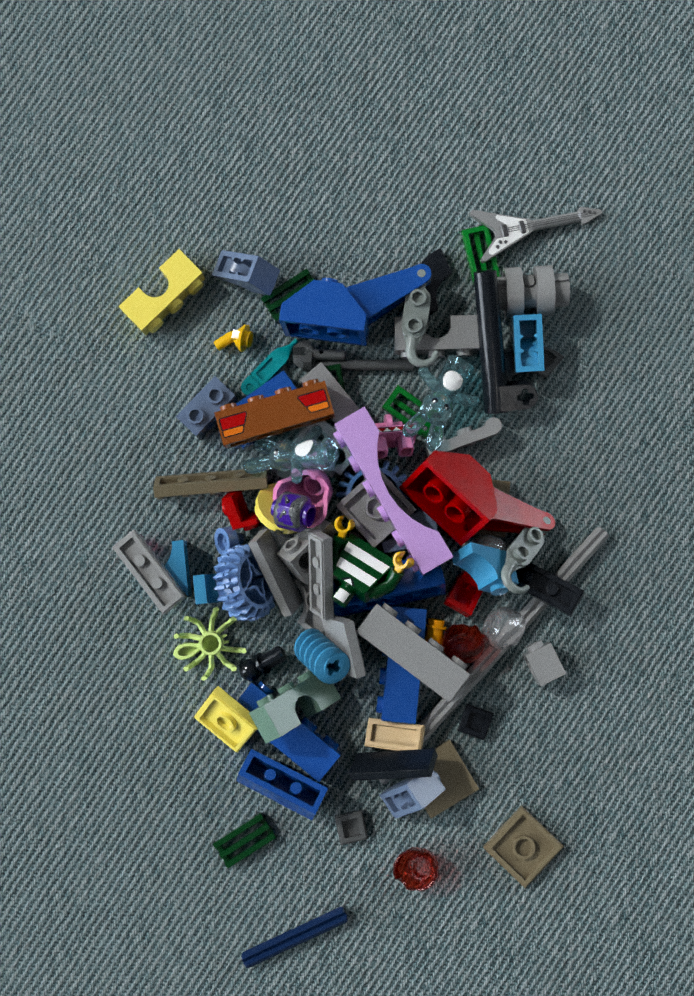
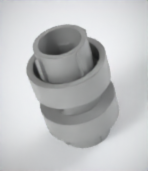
[497,265,570,318]

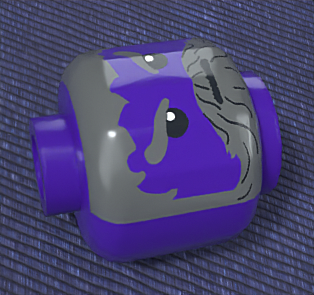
[271,492,316,532]

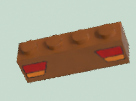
[214,379,335,449]

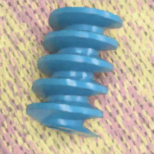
[294,628,350,684]

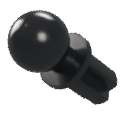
[239,646,287,681]

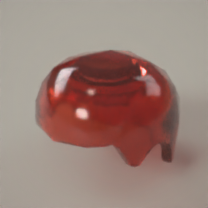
[441,624,485,663]
[393,847,439,891]

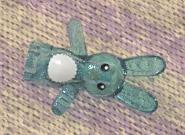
[402,355,480,452]
[242,425,339,484]

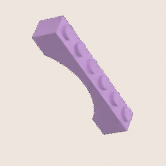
[333,406,453,575]

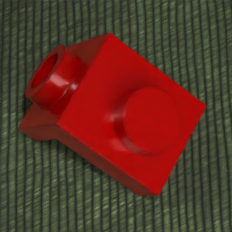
[221,491,260,531]
[443,570,483,618]

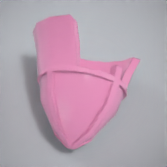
[273,468,333,528]

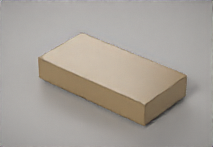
[364,718,425,751]

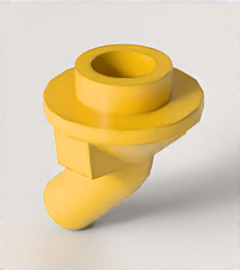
[214,324,253,352]

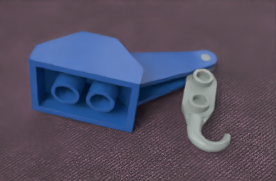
[279,264,439,368]

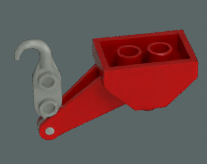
[399,451,555,594]

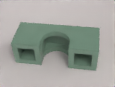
[249,670,341,743]

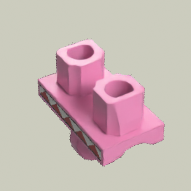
[375,414,417,459]

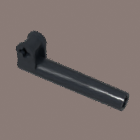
[474,270,538,414]

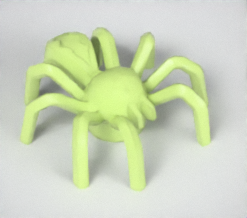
[173,607,247,681]

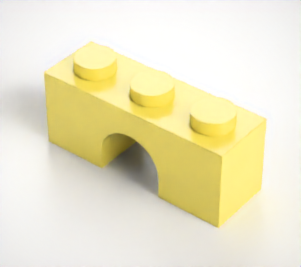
[118,249,205,335]

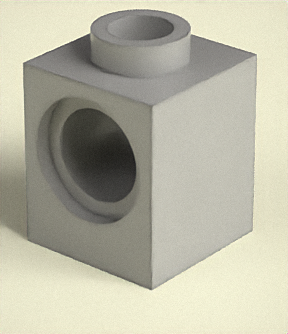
[522,640,566,686]

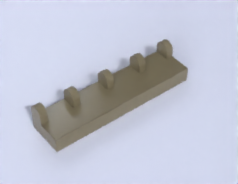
[153,467,269,500]

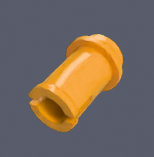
[425,618,447,645]

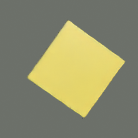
[194,686,257,753]

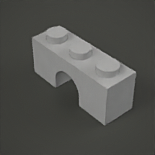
[394,315,479,359]

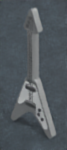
[470,207,602,263]

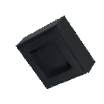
[457,703,494,740]

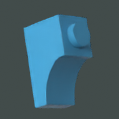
[511,314,545,373]
[164,540,192,597]
[452,542,519,596]
[193,573,222,605]

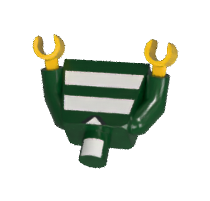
[332,516,415,608]

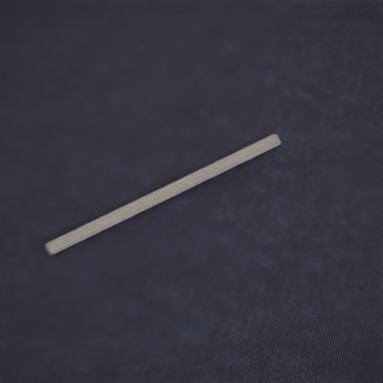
[378,527,609,784]

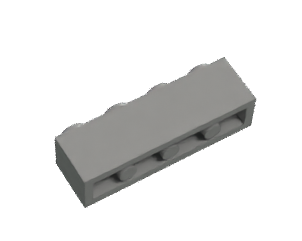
[356,603,470,703]

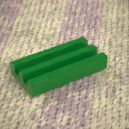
[461,225,501,285]
[382,385,443,441]

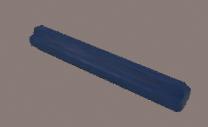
[241,907,348,968]

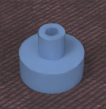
[214,526,244,555]

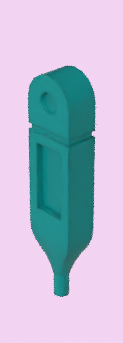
[241,338,299,396]

